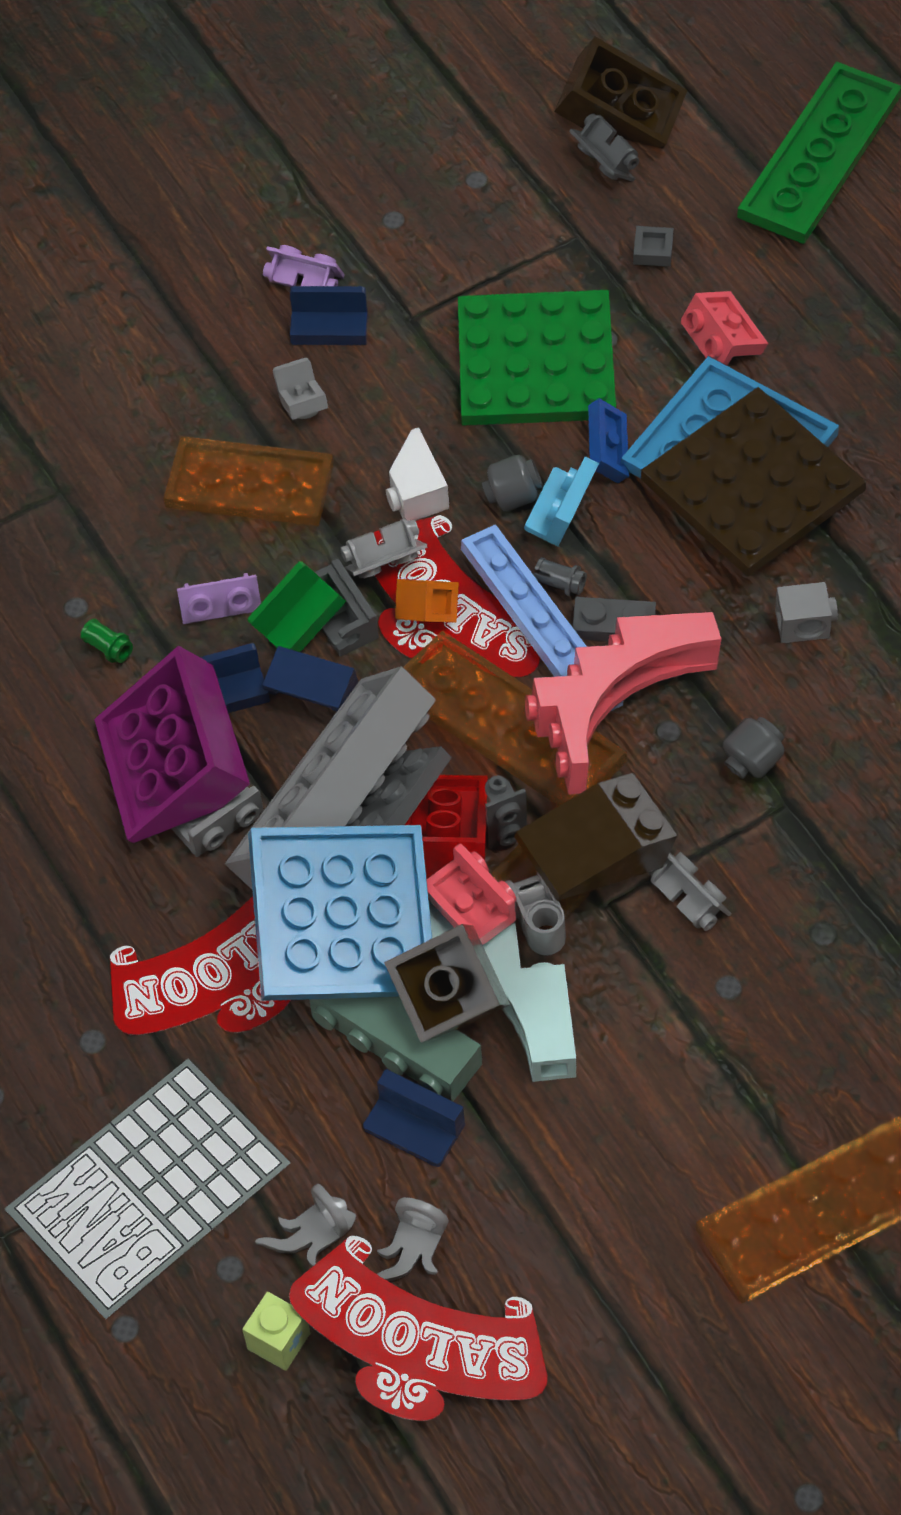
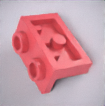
[681,291,768,366]

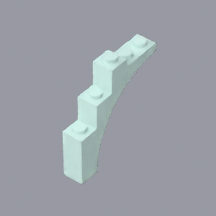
[429,901,576,1082]

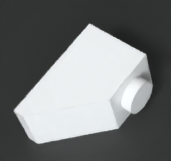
[386,427,449,521]

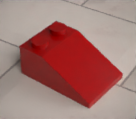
[405,775,488,879]

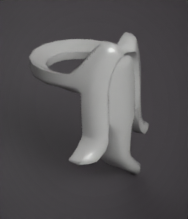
[255,1183,356,1267]
[377,1197,449,1281]

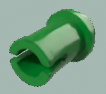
[80,619,133,663]

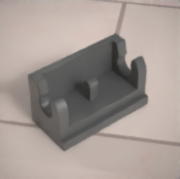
[315,559,379,657]

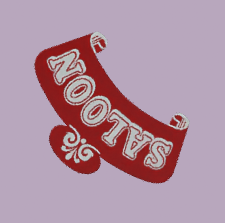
[374,515,541,677]
[110,896,291,1035]
[289,1236,547,1421]

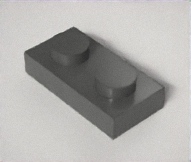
[573,597,656,641]

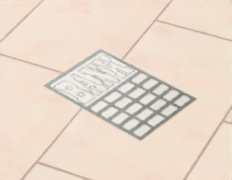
[5,1059,291,1319]

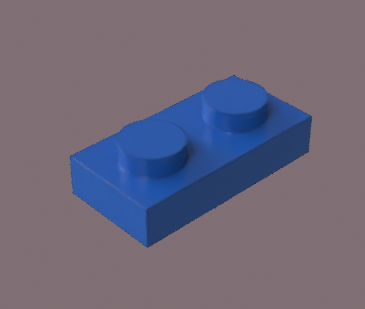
[588,398,629,483]

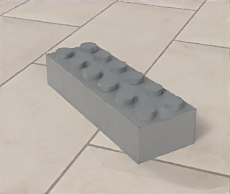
[225,666,436,889]

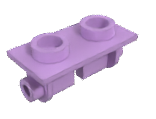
[263,245,345,287]
[177,573,261,624]

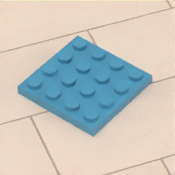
[621,356,839,478]
[248,825,432,1001]

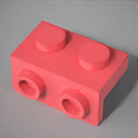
[426,843,517,945]

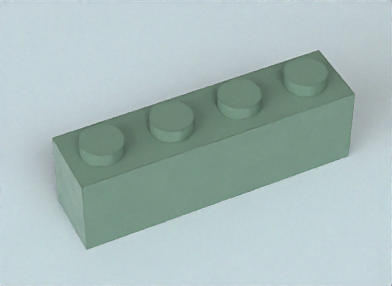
[309,997,482,1101]

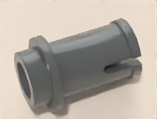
[533,557,587,596]

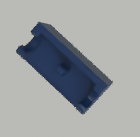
[262,646,359,711]

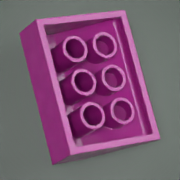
[94,646,250,843]

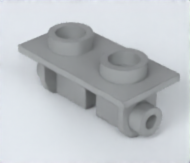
[340,518,428,578]
[648,852,732,931]

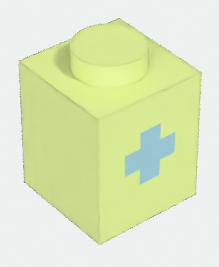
[242,1291,311,1371]

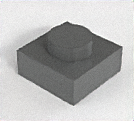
[633,226,674,267]

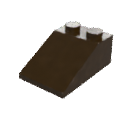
[554,36,688,148]
[514,773,678,901]

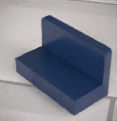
[290,286,368,345]
[200,643,270,713]
[363,1069,465,1167]

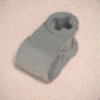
[505,872,566,955]

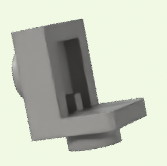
[273,358,329,420]

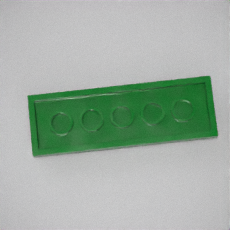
[737,61,901,244]

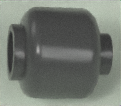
[482,454,543,512]
[723,717,785,779]

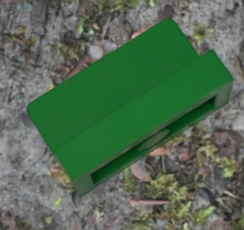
[247,561,346,652]

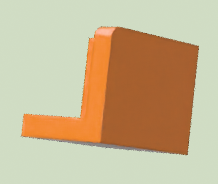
[395,579,459,623]

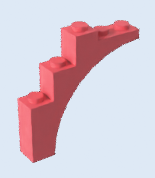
[525,612,721,794]

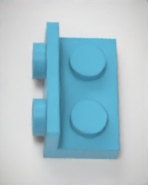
[524,457,599,547]

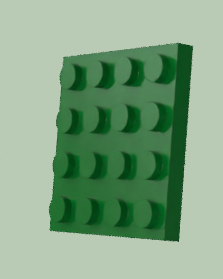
[458,290,616,426]

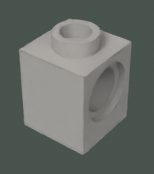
[775,582,838,643]

